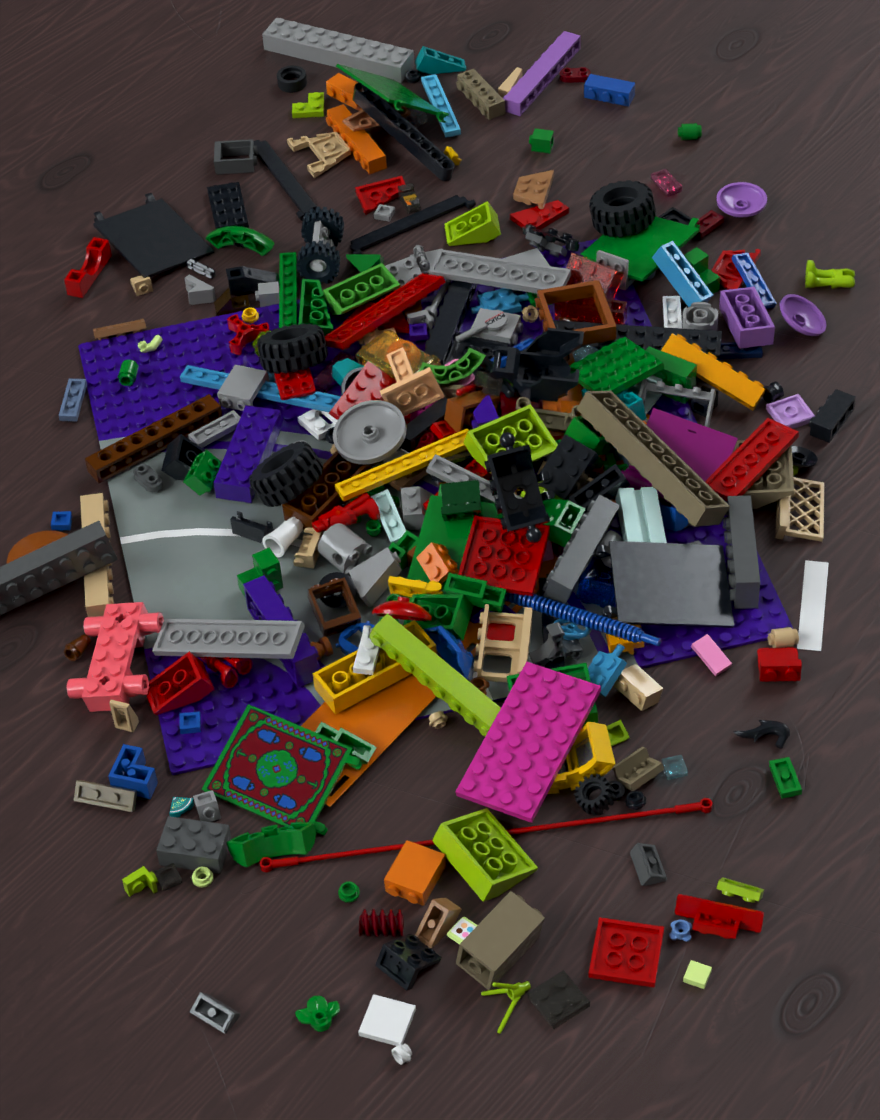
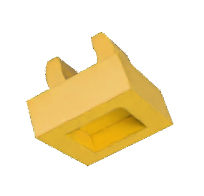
[443,146,462,165]

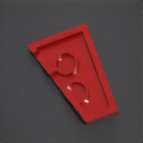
[355,176,407,215]
[510,200,569,230]

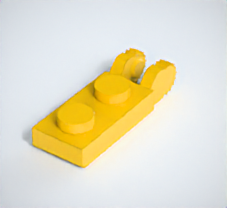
[388,576,443,597]

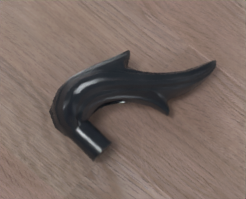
[733,720,790,749]

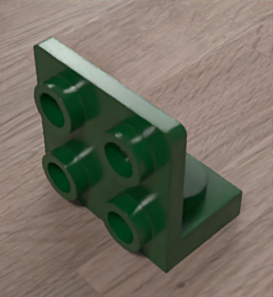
[441,480,482,521]

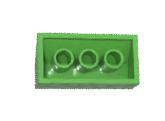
[323,263,400,315]

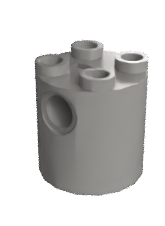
[318,523,373,577]

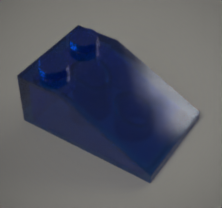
[576,558,616,608]

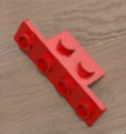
[675,894,764,939]

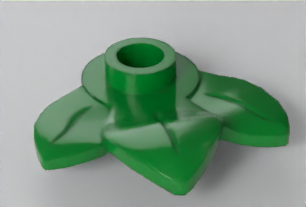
[295,995,340,1032]

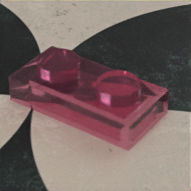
[651,169,683,197]

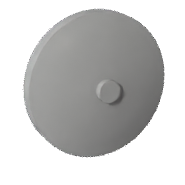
[333,400,407,464]

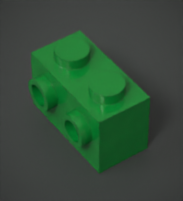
[183,450,222,496]

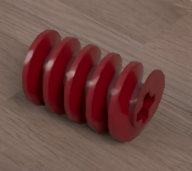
[359,909,404,937]

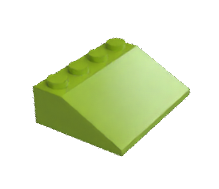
[464,404,558,474]
[432,808,538,902]

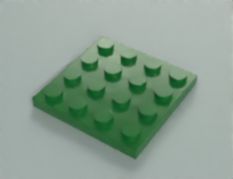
[570,337,665,395]

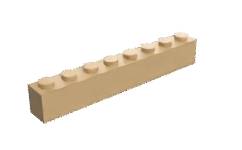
[80,493,114,617]

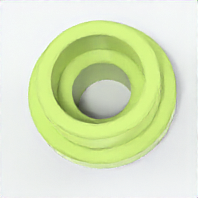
[192,867,213,887]

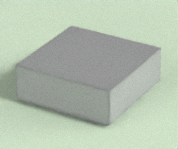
[374,204,395,222]

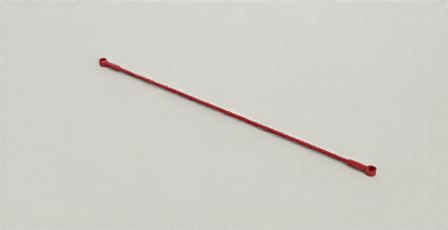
[260,798,713,873]

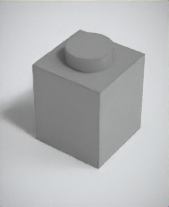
[255,282,279,307]

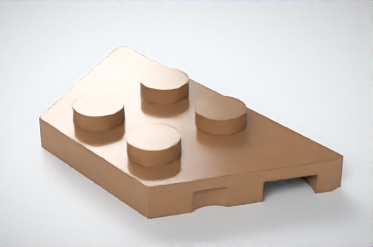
[513,170,554,209]

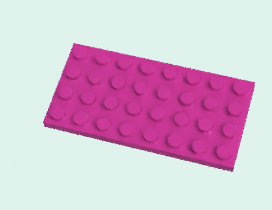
[455,661,601,823]

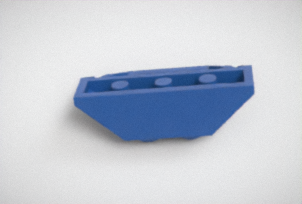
[424,625,474,682]

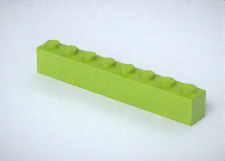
[369,613,501,737]

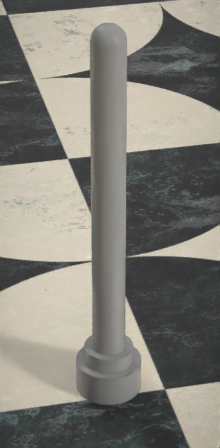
[424,279,452,320]

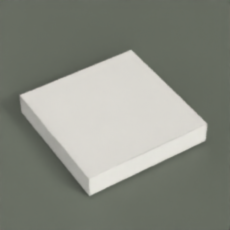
[358,994,416,1046]

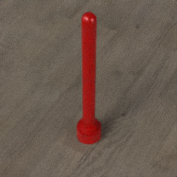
[456,376,490,396]

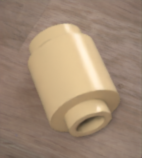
[768,627,799,648]

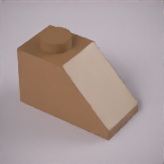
[415,898,462,948]

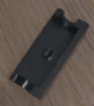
[230,511,274,544]

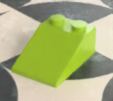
[444,201,501,246]

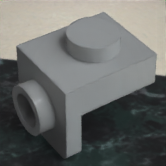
[407,309,435,333]

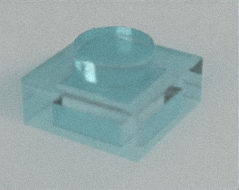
[662,755,688,780]

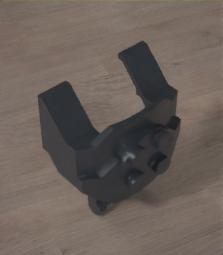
[490,328,584,403]

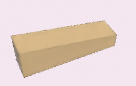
[498,67,523,98]

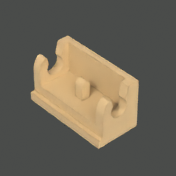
[293,527,323,569]

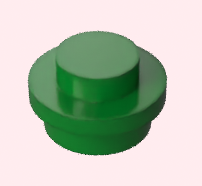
[338,881,360,903]

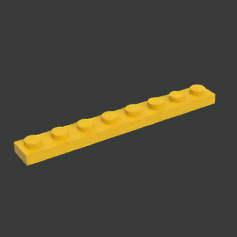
[335,428,469,501]

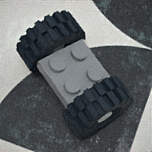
[297,207,344,284]

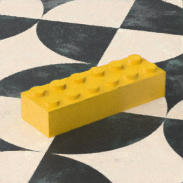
[312,620,437,715]

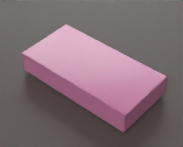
[691,634,732,677]

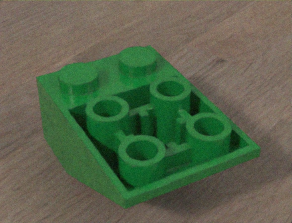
[541,499,585,548]

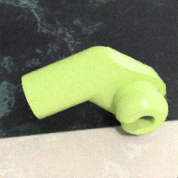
[138,335,163,353]

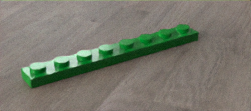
[279,252,297,328]

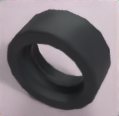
[277,65,307,93]

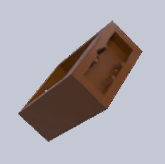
[308,577,361,637]

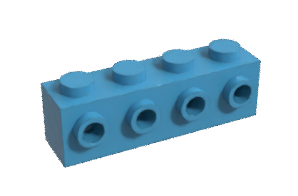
[652,241,713,307]

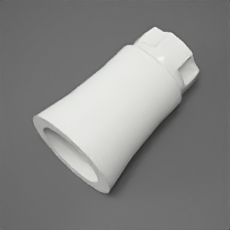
[262,517,303,557]

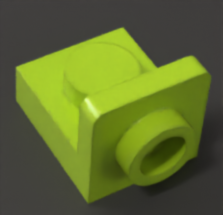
[122,866,158,897]

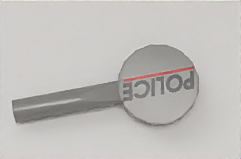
[455,310,507,343]

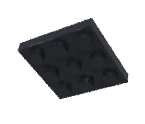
[444,334,509,384]

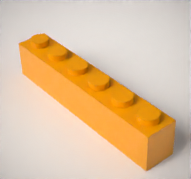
[661,333,765,411]

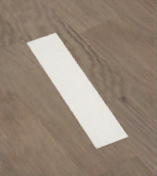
[797,560,829,651]

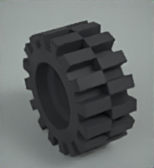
[574,774,616,815]

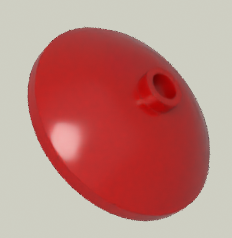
[372,597,432,621]

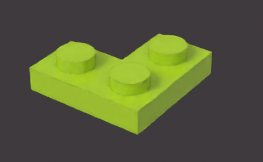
[292,92,324,118]

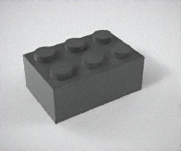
[156,816,232,874]

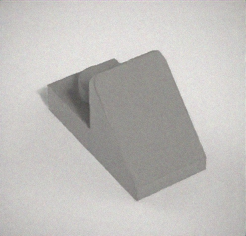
[185,274,216,305]

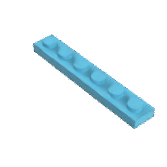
[421,74,461,138]

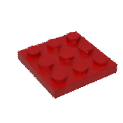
[588,917,664,988]

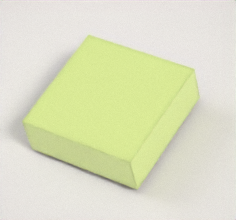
[683,960,712,989]

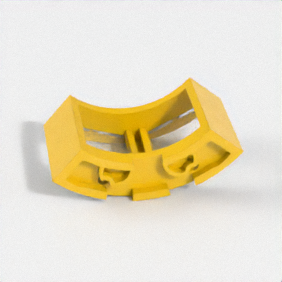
[547,722,615,794]

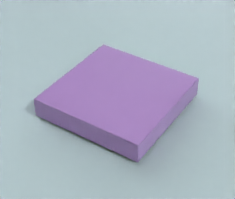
[766,394,815,429]

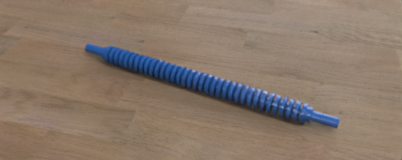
[505,593,661,646]

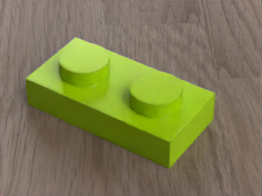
[717,877,764,903]

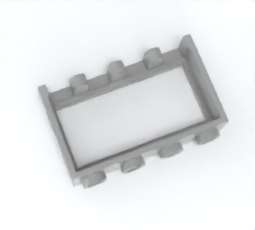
[639,379,716,428]

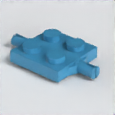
[470,288,528,315]
[588,644,627,697]

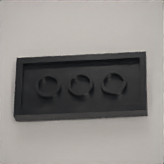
[207,182,249,229]

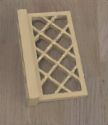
[775,477,824,542]

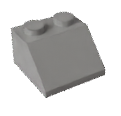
[401,486,434,531]

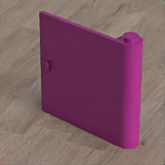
[621,408,738,504]

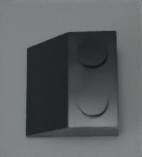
[161,434,205,480]

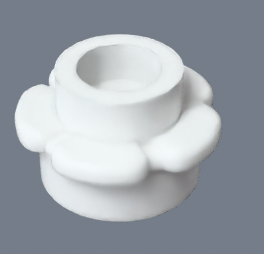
[391,1042,412,1065]

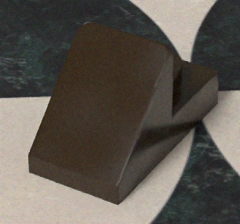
[214,288,250,316]

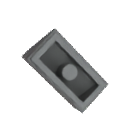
[630,843,667,886]
[190,992,241,1034]

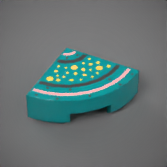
[169,797,194,817]

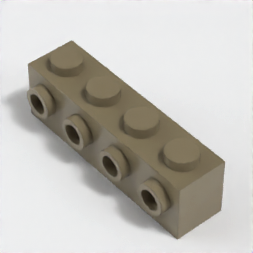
[456,69,506,120]

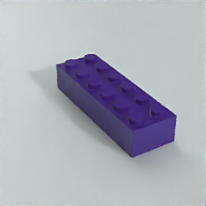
[214,405,282,503]
[243,575,320,688]

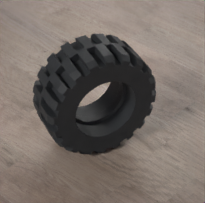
[589,180,656,237]
[257,324,328,374]
[250,441,323,507]

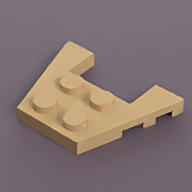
[287,132,351,178]

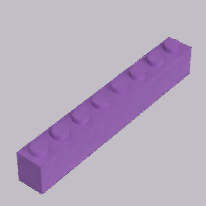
[503,31,581,116]

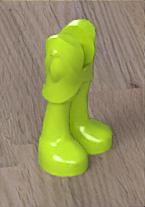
[805,260,855,289]

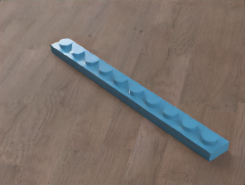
[180,365,341,412]

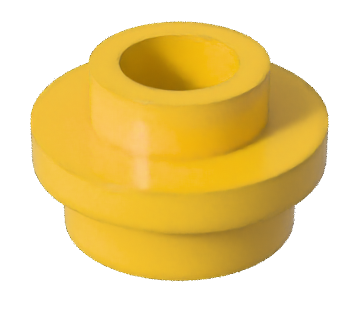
[242,308,259,323]

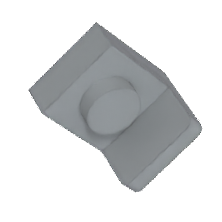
[193,790,221,822]

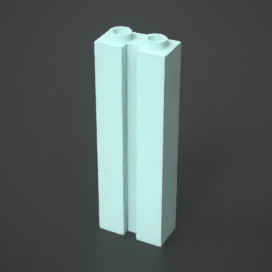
[615,487,667,543]

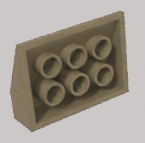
[735,440,794,509]

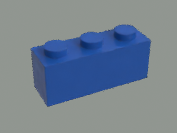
[584,74,635,107]

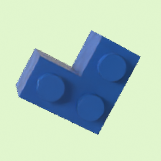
[108,744,158,799]

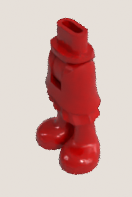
[311,492,380,533]
[199,657,253,688]

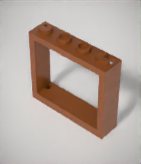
[535,280,616,345]

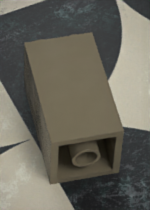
[456,891,545,990]

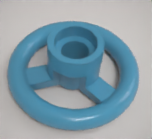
[554,619,592,640]

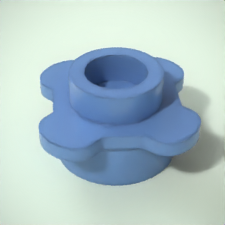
[669,920,692,942]

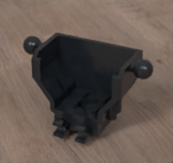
[484,432,555,543]

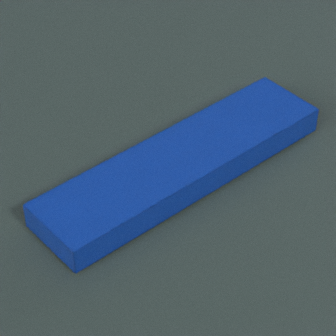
[731,252,777,309]

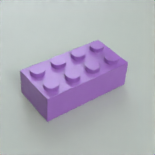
[719,287,775,348]

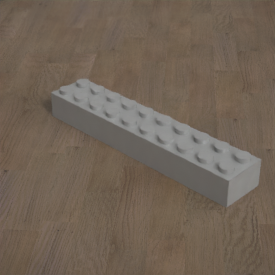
[262,18,415,83]

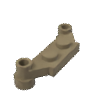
[516,397,582,433]

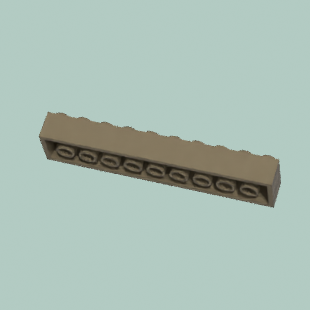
[577,391,730,527]

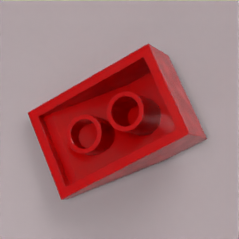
[146,651,214,715]

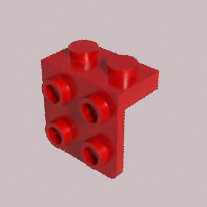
[274,368,316,400]
[757,647,802,682]

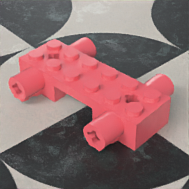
[67,602,164,712]

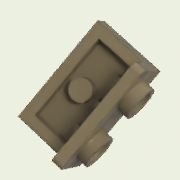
[613,747,664,791]

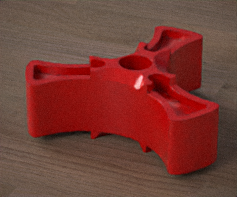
[227,314,270,355]

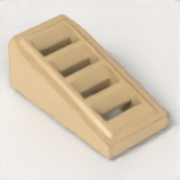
[109,700,139,732]

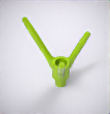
[481,981,531,1034]

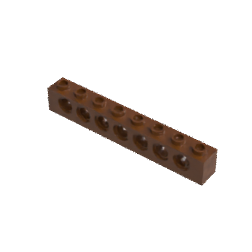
[85,394,222,483]

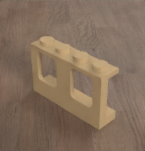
[474,604,533,683]

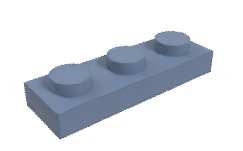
[59,379,87,421]

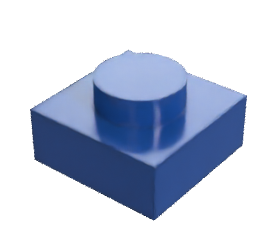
[51,511,73,530]
[180,711,201,734]

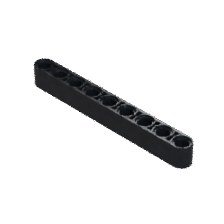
[353,82,455,181]

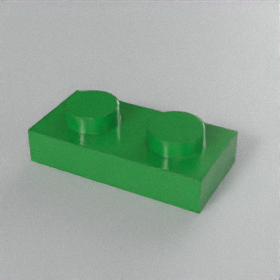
[769,757,802,799]

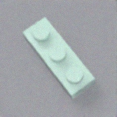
[371,489,406,544]

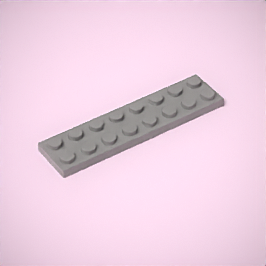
[429,249,571,294]
[152,619,305,659]

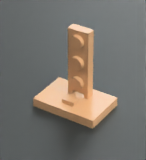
[380,347,445,417]

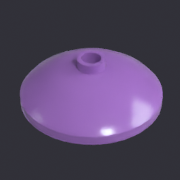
[716,182,767,218]
[780,294,826,336]

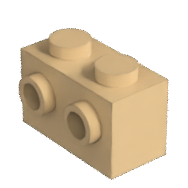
[614,664,663,711]

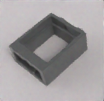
[214,139,258,175]

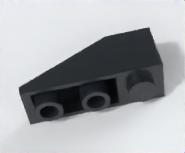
[226,266,279,295]

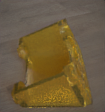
[356,330,441,380]

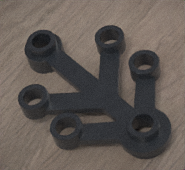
[522,224,580,251]

